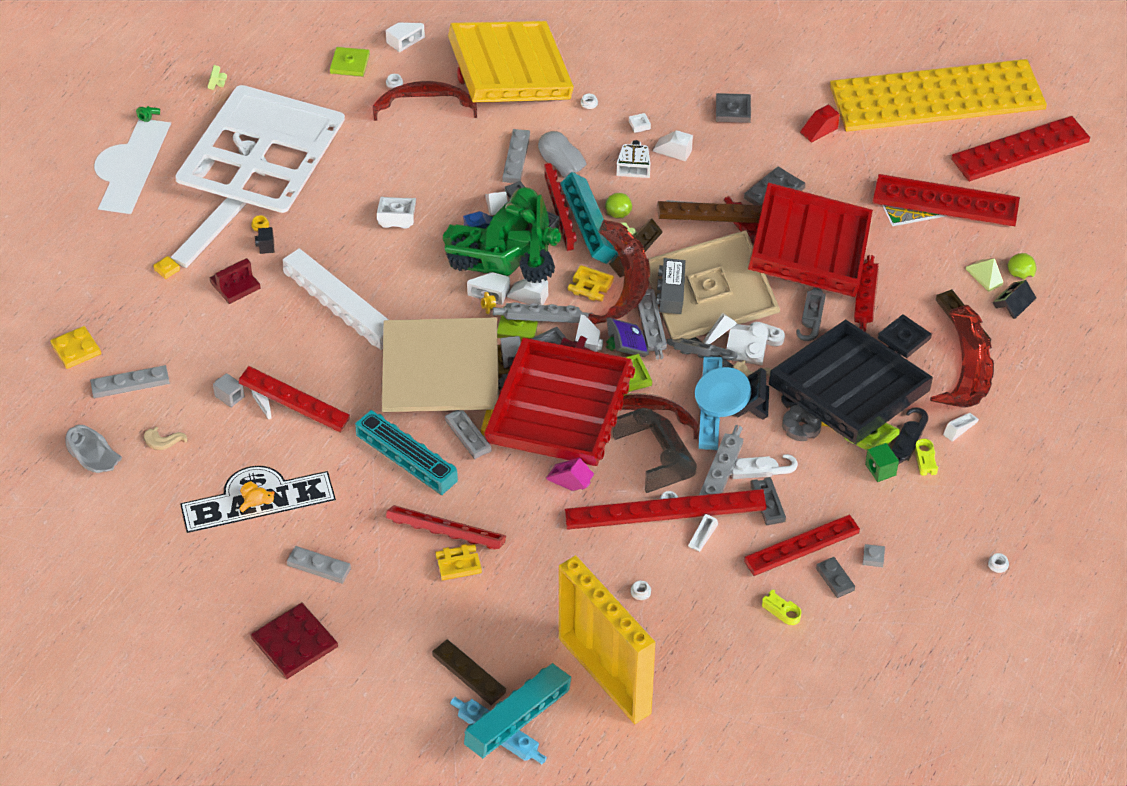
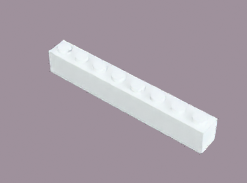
[283,248,389,350]

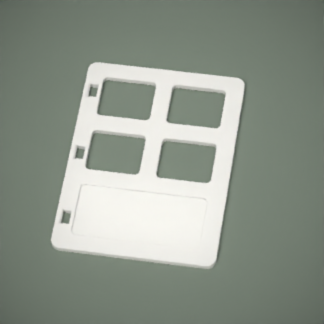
[176,85,345,213]

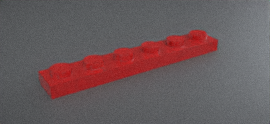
[544,163,577,251]
[239,366,350,432]
[386,505,506,549]
[744,514,860,576]

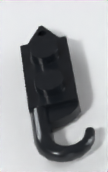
[892,407,929,465]

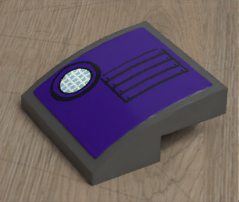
[607,318,649,357]

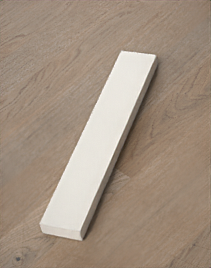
[171,197,247,268]

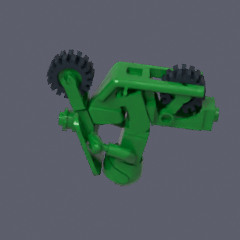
[443,187,561,283]

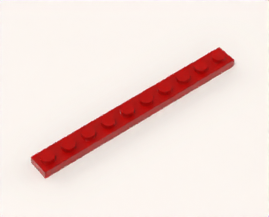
[565,489,766,530]

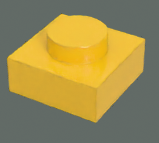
[153,256,180,279]

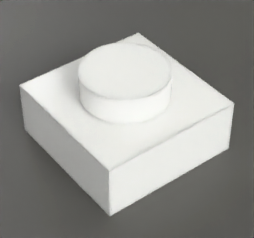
[629,113,651,133]

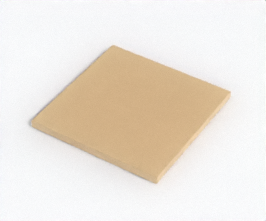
[644,230,780,339]
[382,318,499,412]

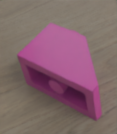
[546,457,594,491]

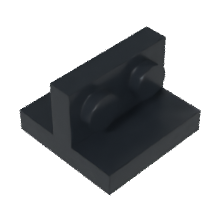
[878,314,932,359]
[733,368,769,420]

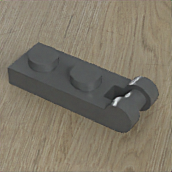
[751,477,786,526]

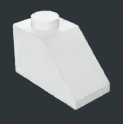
[386,23,425,53]
[653,130,693,161]
[485,192,508,215]
[467,272,510,305]
[507,279,548,305]
[575,315,603,352]

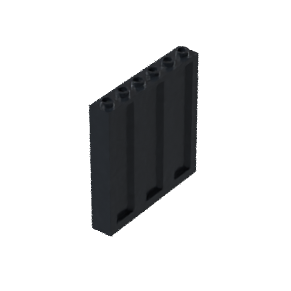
[769,319,933,445]

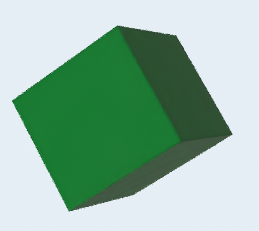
[865,443,899,482]

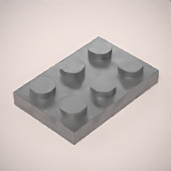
[744,166,805,205]

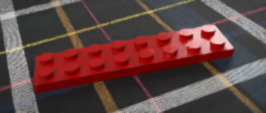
[951,116,1091,182]
[873,174,1020,227]

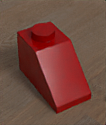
[800,104,840,143]

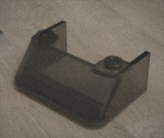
[613,408,697,493]

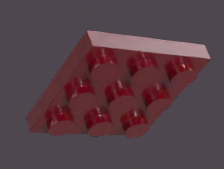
[251,602,338,680]

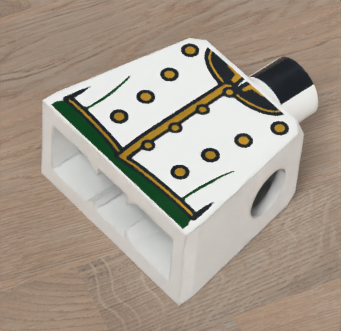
[617,140,651,178]

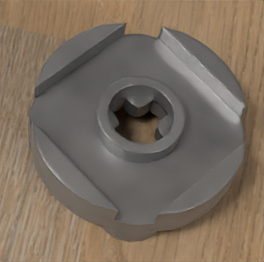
[782,405,822,441]

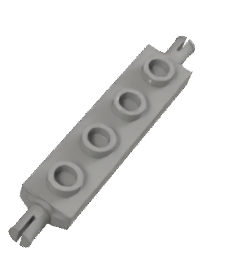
[637,284,667,360]
[493,302,593,323]
[699,425,744,495]

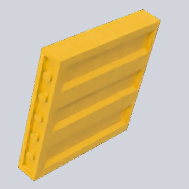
[448,21,574,102]
[559,555,655,725]

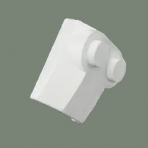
[377,197,416,228]
[727,324,769,365]

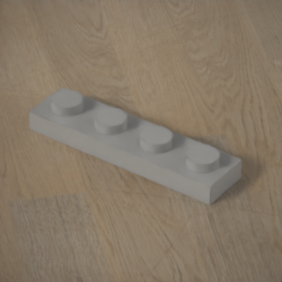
[503,129,530,183]
[90,365,170,398]

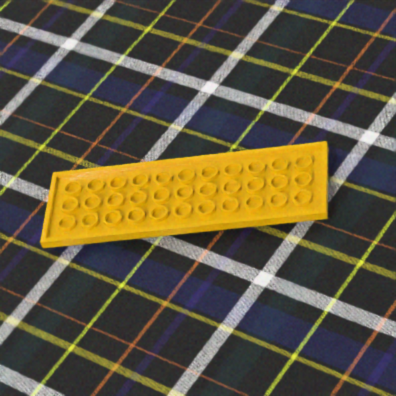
[830,59,1047,132]

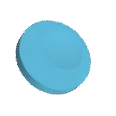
[695,367,751,417]

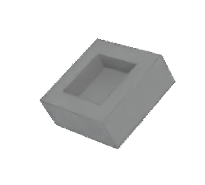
[863,544,885,567]

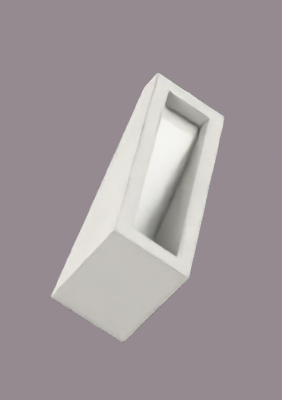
[703,313,737,344]
[251,389,271,419]
[943,413,979,441]
[688,514,718,552]

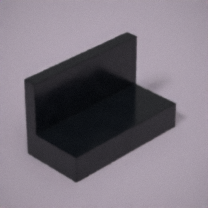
[992,280,1037,319]

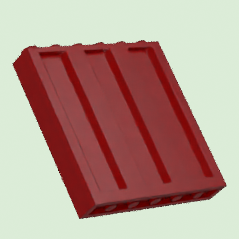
[748,182,873,297]
[484,338,635,466]

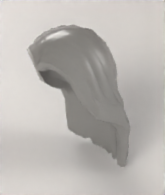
[538,131,587,178]
[65,425,122,473]

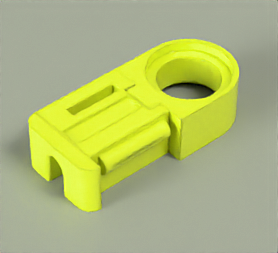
[915,439,938,475]
[762,590,801,625]

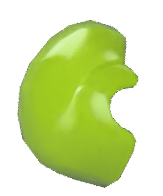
[605,193,632,218]
[1007,253,1037,280]

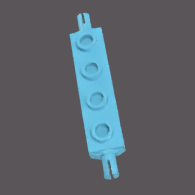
[450,697,547,765]

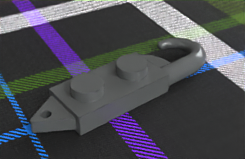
[796,287,826,341]
[666,338,738,360]

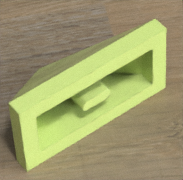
[966,258,1003,292]

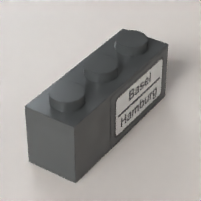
[656,258,686,314]

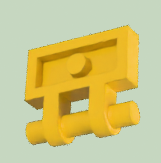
[568,265,614,302]
[435,544,482,581]

